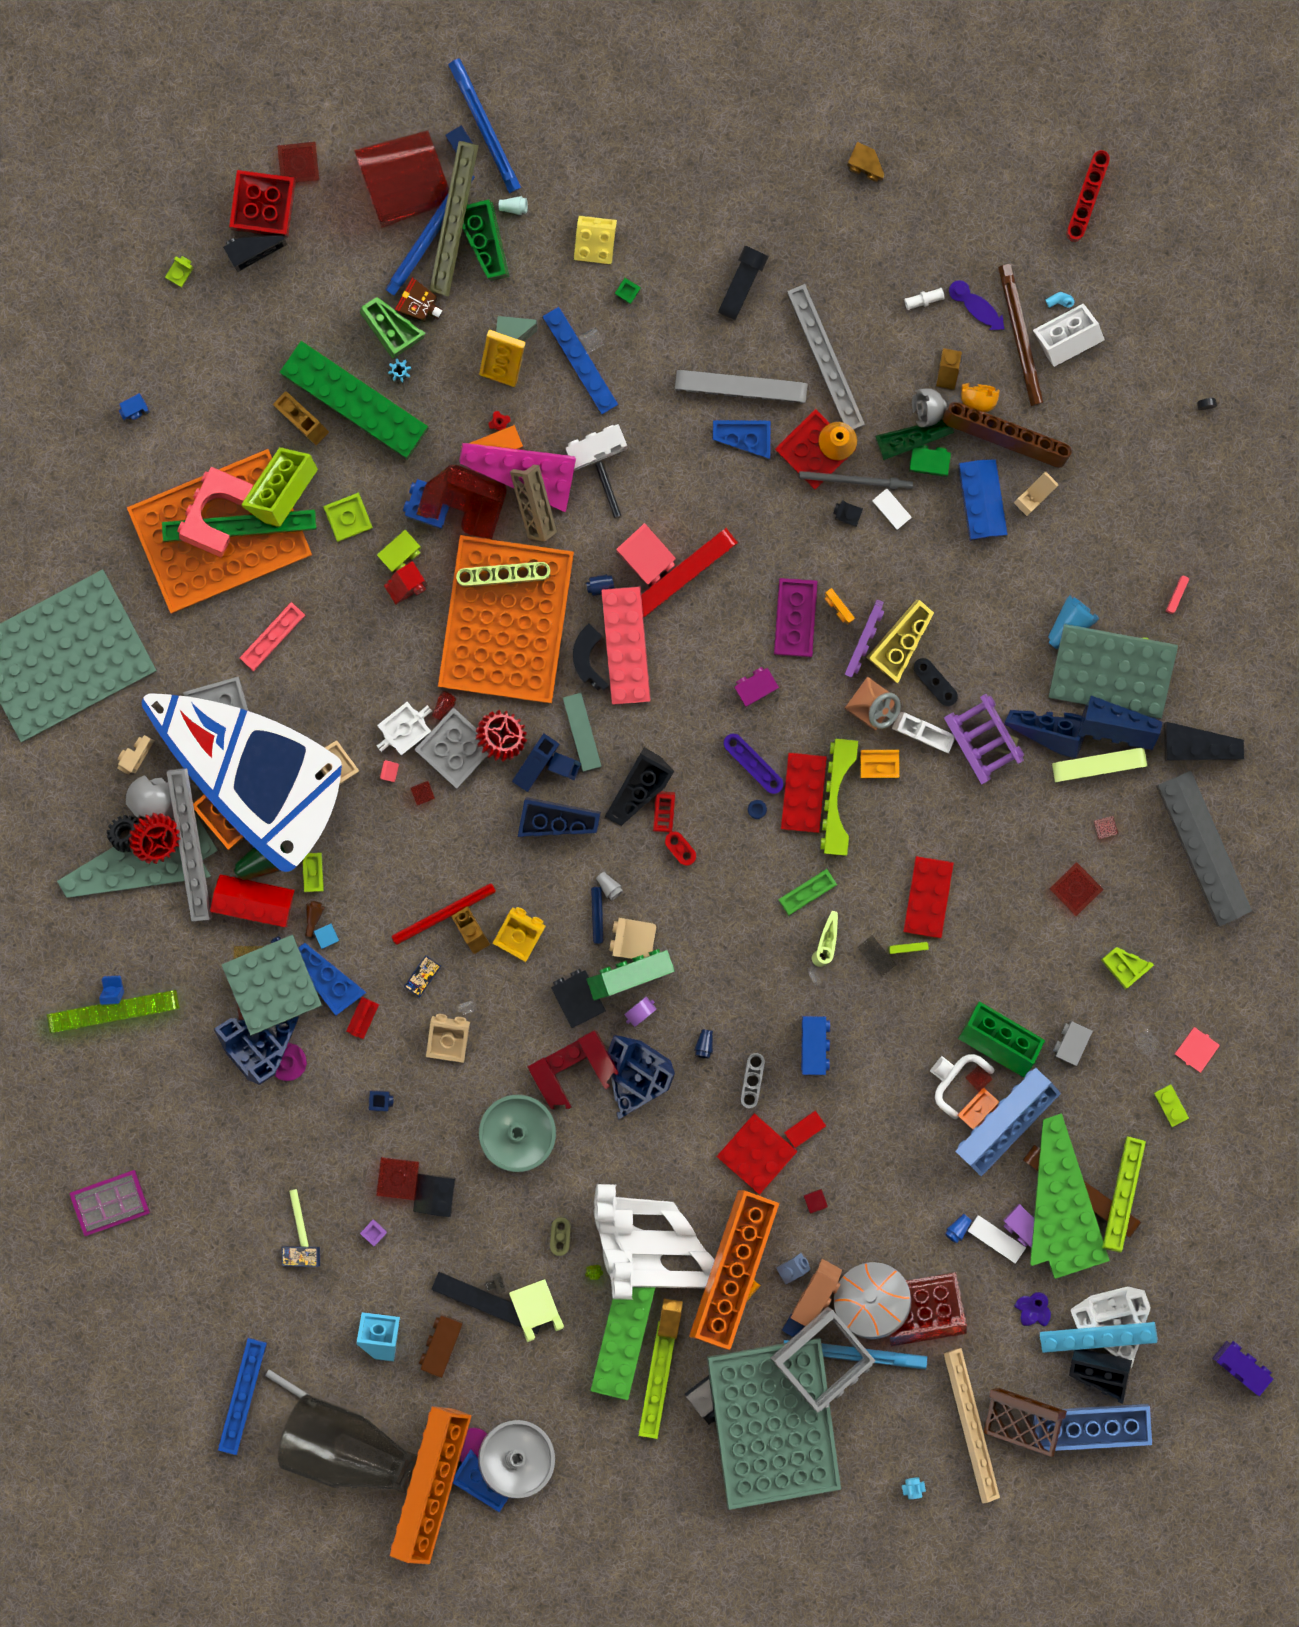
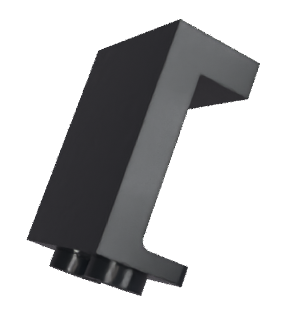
[551,969,606,1028]

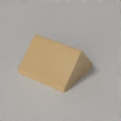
[320,740,359,786]

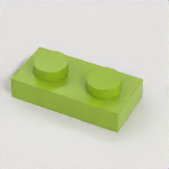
[303,853,324,892]
[1154,1084,1189,1127]

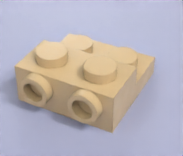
[117,735,155,774]
[426,1014,470,1063]

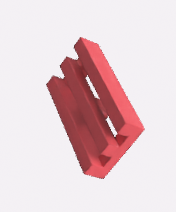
[1165,576,1189,614]

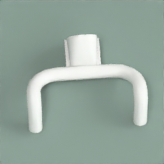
[930,1054,994,1119]

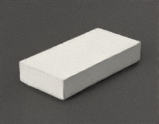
[872,489,912,530]

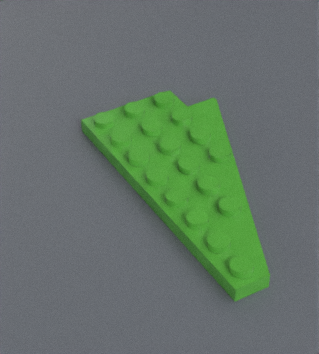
[1030,1114,1110,1279]

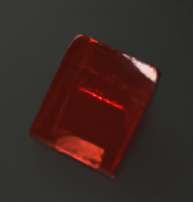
[1094,816,1118,839]
[965,1065,993,1092]

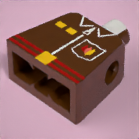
[395,278,443,322]

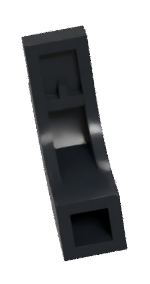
[573,623,609,691]

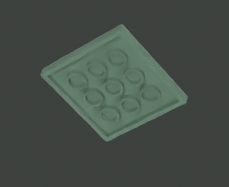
[222,935,322,1036]

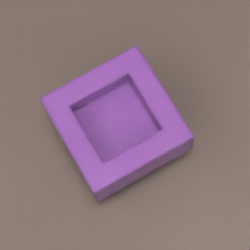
[360,1219,387,1246]

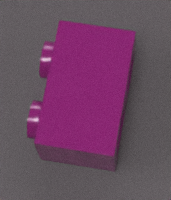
[734,667,779,707]

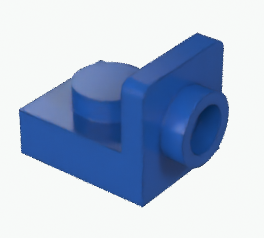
[99,975,124,1005]

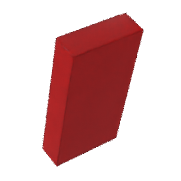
[784,1110,826,1148]

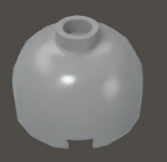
[912,389,947,427]

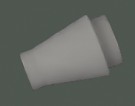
[596,872,623,901]

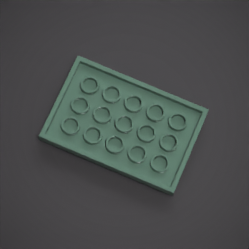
[1049,624,1178,719]

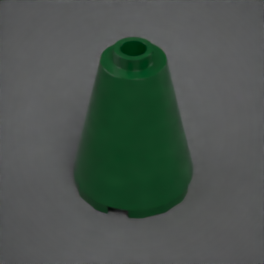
[234,844,286,880]

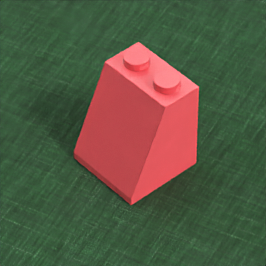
[616,523,676,586]

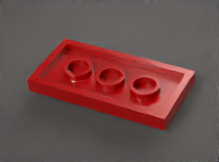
[781,753,827,833]
[903,856,954,938]

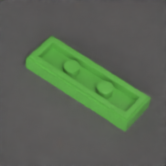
[778,869,837,916]

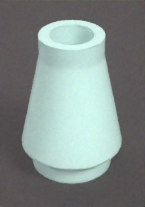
[499,196,528,215]

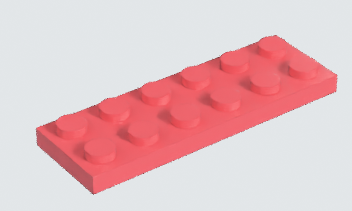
[602,586,651,704]

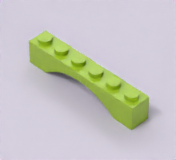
[820,739,858,856]

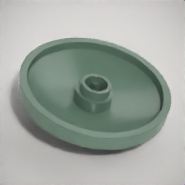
[479,1094,556,1172]

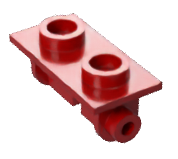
[346,997,379,1039]

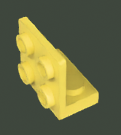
[574,216,617,264]

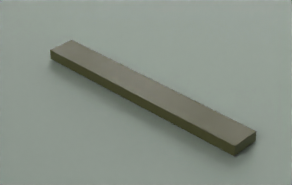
[429,141,479,296]

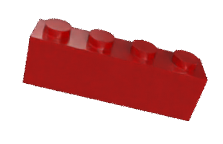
[210,874,295,927]

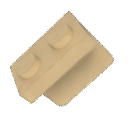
[609,918,656,959]

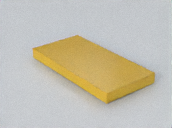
[479,330,526,387]

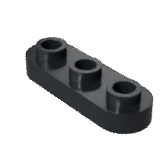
[913,658,958,706]

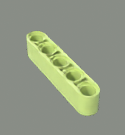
[456,562,551,587]
[1052,748,1147,782]

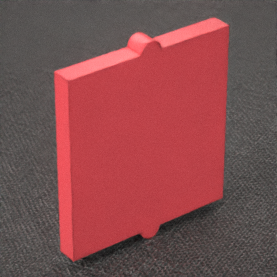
[1175,1027,1220,1073]

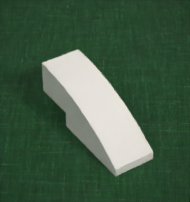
[892,712,955,753]

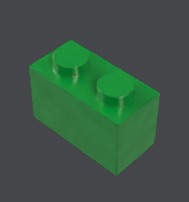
[909,445,951,477]

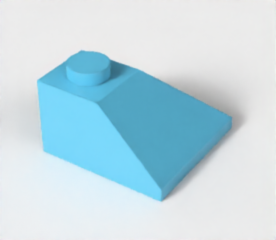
[357,1312,400,1361]

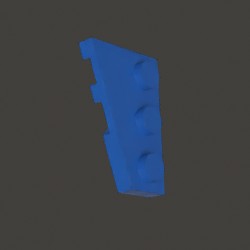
[713,420,771,459]
[453,1449,509,1512]

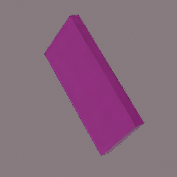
[774,578,817,657]

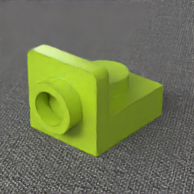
[165,256,194,288]

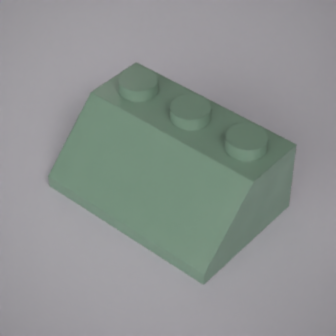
[496,316,538,342]

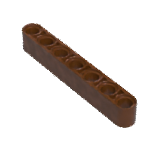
[943,402,1072,468]
[1023,1145,1142,1238]

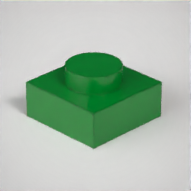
[615,278,641,305]

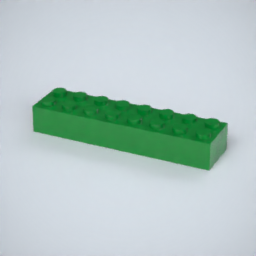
[280,341,429,460]

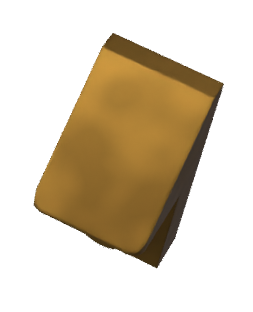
[936,348,962,390]
[658,1298,683,1339]

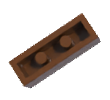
[419,1314,463,1378]

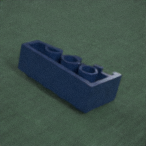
[517,797,601,837]

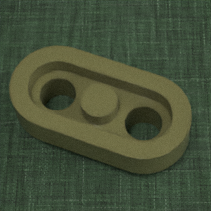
[550,1217,571,1256]

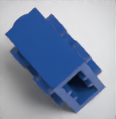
[403,479,454,529]

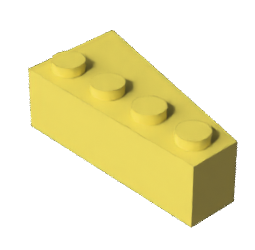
[866,600,934,683]

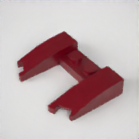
[527,1030,619,1109]

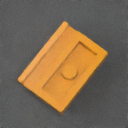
[824,588,855,624]
[860,750,899,778]

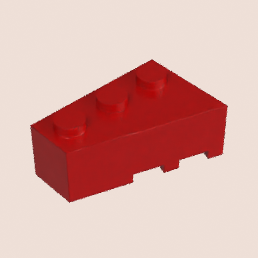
[384,561,427,605]

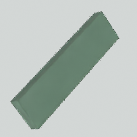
[563,693,602,772]

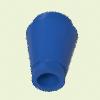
[945,1214,972,1244]

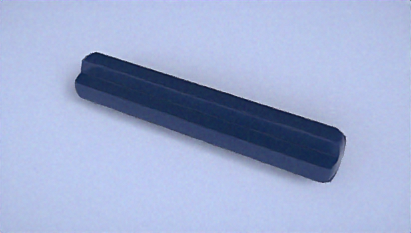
[591,887,603,944]

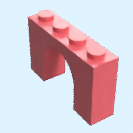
[177,467,253,558]

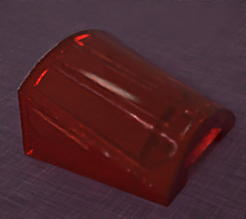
[354,130,449,227]

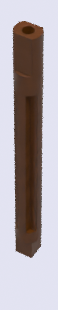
[998,264,1043,406]

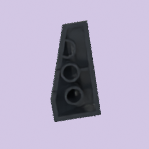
[605,747,674,826]

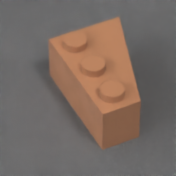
[791,1259,842,1326]

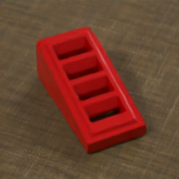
[653,791,675,832]

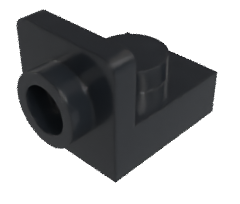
[833,500,863,527]

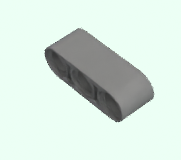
[741,1053,765,1108]

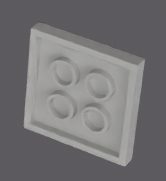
[415,707,489,789]

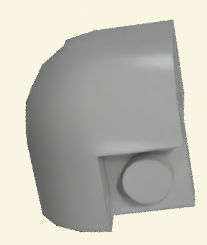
[126,775,174,818]

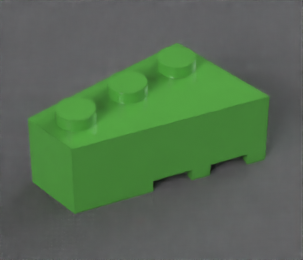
[360,297,426,359]

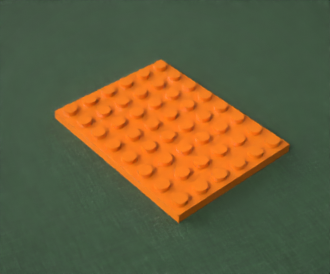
[127,449,312,614]
[438,535,574,704]

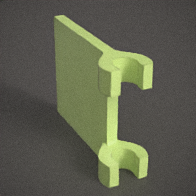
[509,1279,564,1342]

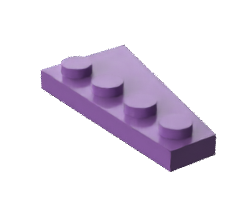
[845,600,884,677]

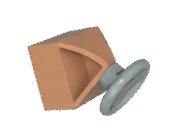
[844,677,901,731]

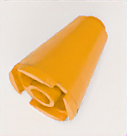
[819,422,857,460]

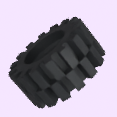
[106,815,144,852]

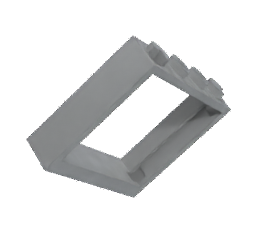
[770,1307,875,1412]

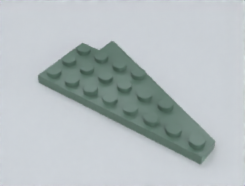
[57,811,218,898]

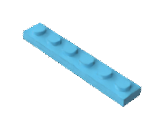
[1040,1322,1158,1353]

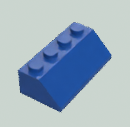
[958,459,1008,541]

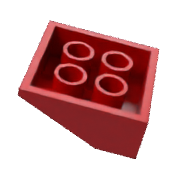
[229,170,296,238]

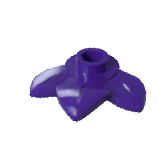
[1014,1292,1051,1326]

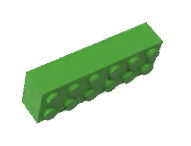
[591,1287,655,1400]

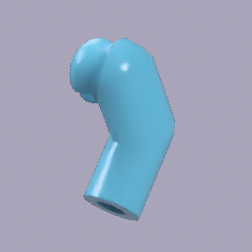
[1045,292,1075,308]

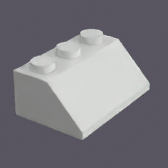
[1033,304,1104,367]

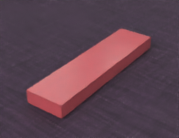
[239,602,306,671]

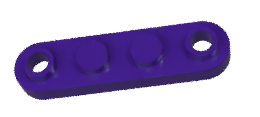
[724,734,783,794]

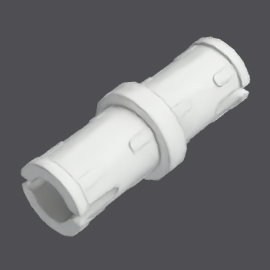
[904,288,944,310]

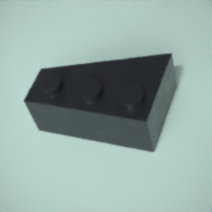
[1069,1349,1132,1404]

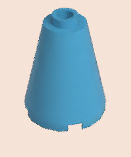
[1048,595,1099,649]

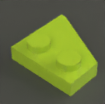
[1101,947,1154,989]

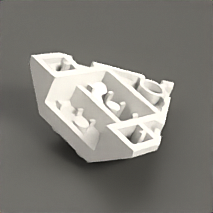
[1071,1287,1151,1368]

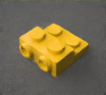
[493,907,546,962]

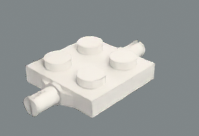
[376,702,432,756]

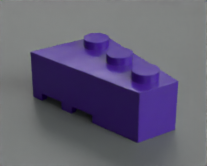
[1212,1341,1273,1396]

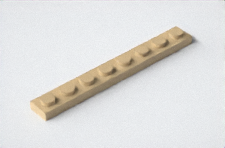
[944,1348,1000,1503]

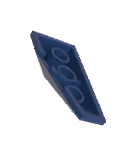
[1004,710,1085,758]

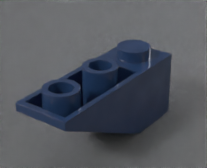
[512,733,560,792]

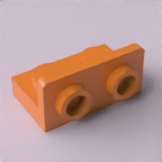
[958,1087,999,1130]

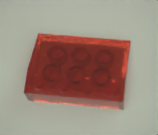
[889,1272,967,1346]

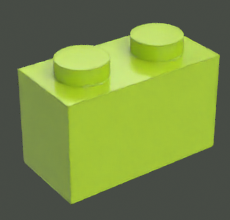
[377,530,421,573]

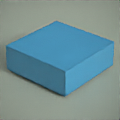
[314,923,339,949]

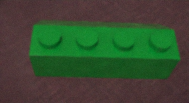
[958,1001,1045,1078]

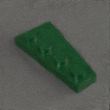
[875,419,954,460]

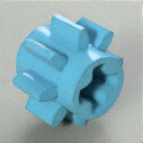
[388,359,412,383]
[902,1477,926,1499]

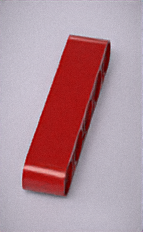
[1066,150,1110,242]

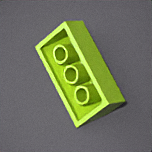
[241,447,318,527]

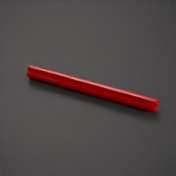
[392,884,496,945]

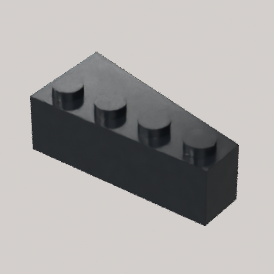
[1164,722,1244,761]

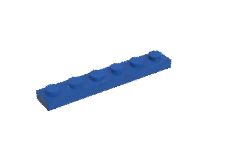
[543,307,618,415]
[218,1338,267,1455]

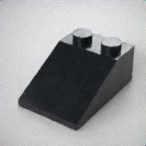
[223,236,287,272]

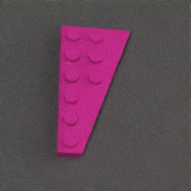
[459,443,576,512]

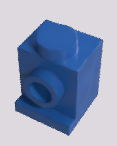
[119,393,150,420]

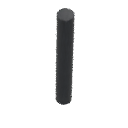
[595,462,621,518]

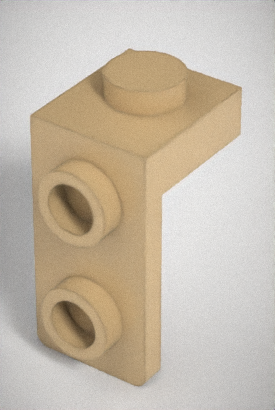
[1014,472,1058,516]

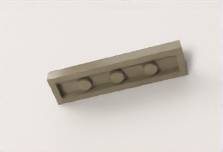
[510,464,557,541]

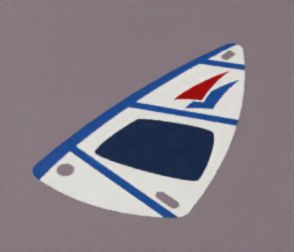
[142,694,342,872]

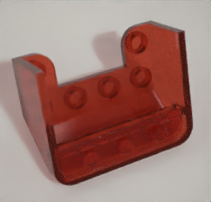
[416,464,507,540]

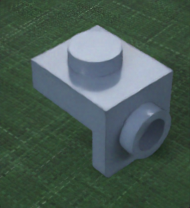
[776,1253,810,1284]

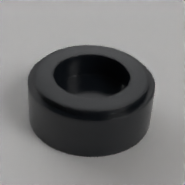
[1197,398,1217,410]

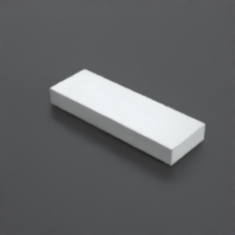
[967,1215,1026,1264]

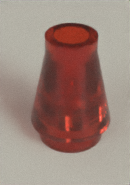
[432,691,457,721]

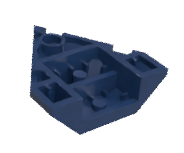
[214,1016,299,1085]
[608,1035,675,1120]

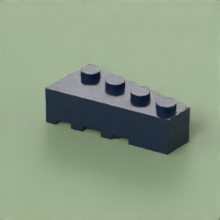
[1078,696,1163,750]

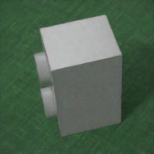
[1053,1021,1093,1066]

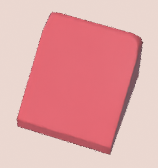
[380,760,399,782]

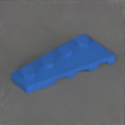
[299,943,367,1015]

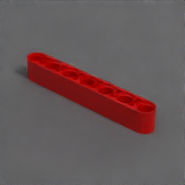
[641,528,738,618]

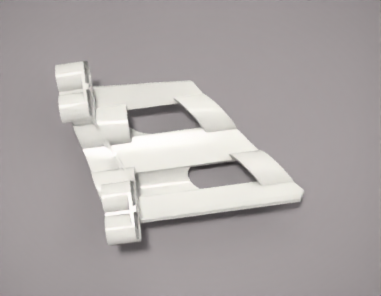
[594,1184,715,1300]

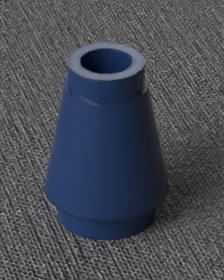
[694,1029,713,1059]

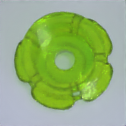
[585,1265,604,1280]

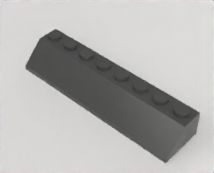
[1156,771,1252,926]

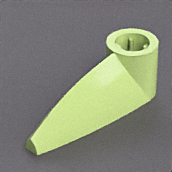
[812,911,838,967]

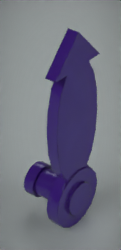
[949,280,1004,330]

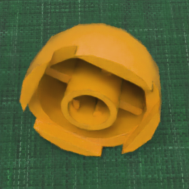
[961,383,1000,412]

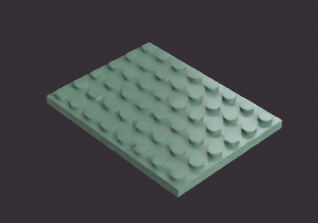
[0,569,157,743]
[707,1337,841,1510]

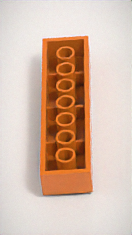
[689,1190,779,1350]
[390,1406,472,1564]

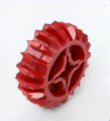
[475,710,527,762]
[129,813,181,864]

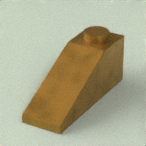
[273,391,329,446]

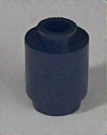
[586,574,614,596]

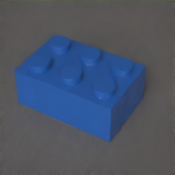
[801,1016,830,1075]

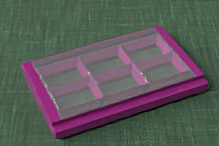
[69,1170,150,1236]

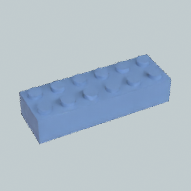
[955,1068,1061,1176]
[1032,1404,1152,1451]

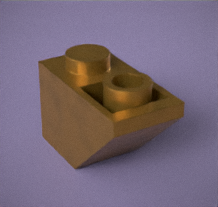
[847,142,884,182]
[451,906,490,954]

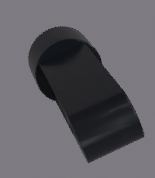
[718,246,769,320]

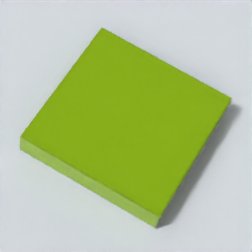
[323,492,373,542]
[888,942,929,954]

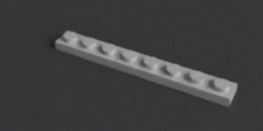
[787,284,865,430]
[167,768,212,921]

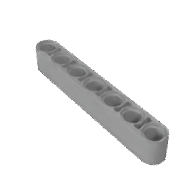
[674,370,808,403]

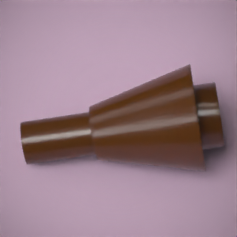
[305,901,325,937]

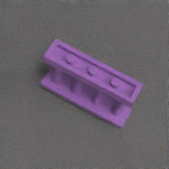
[944,694,1024,784]

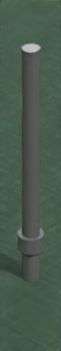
[799,471,913,490]

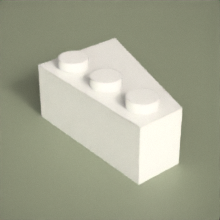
[565,424,627,471]

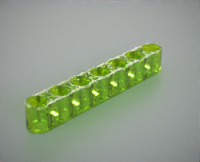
[46,990,180,1033]

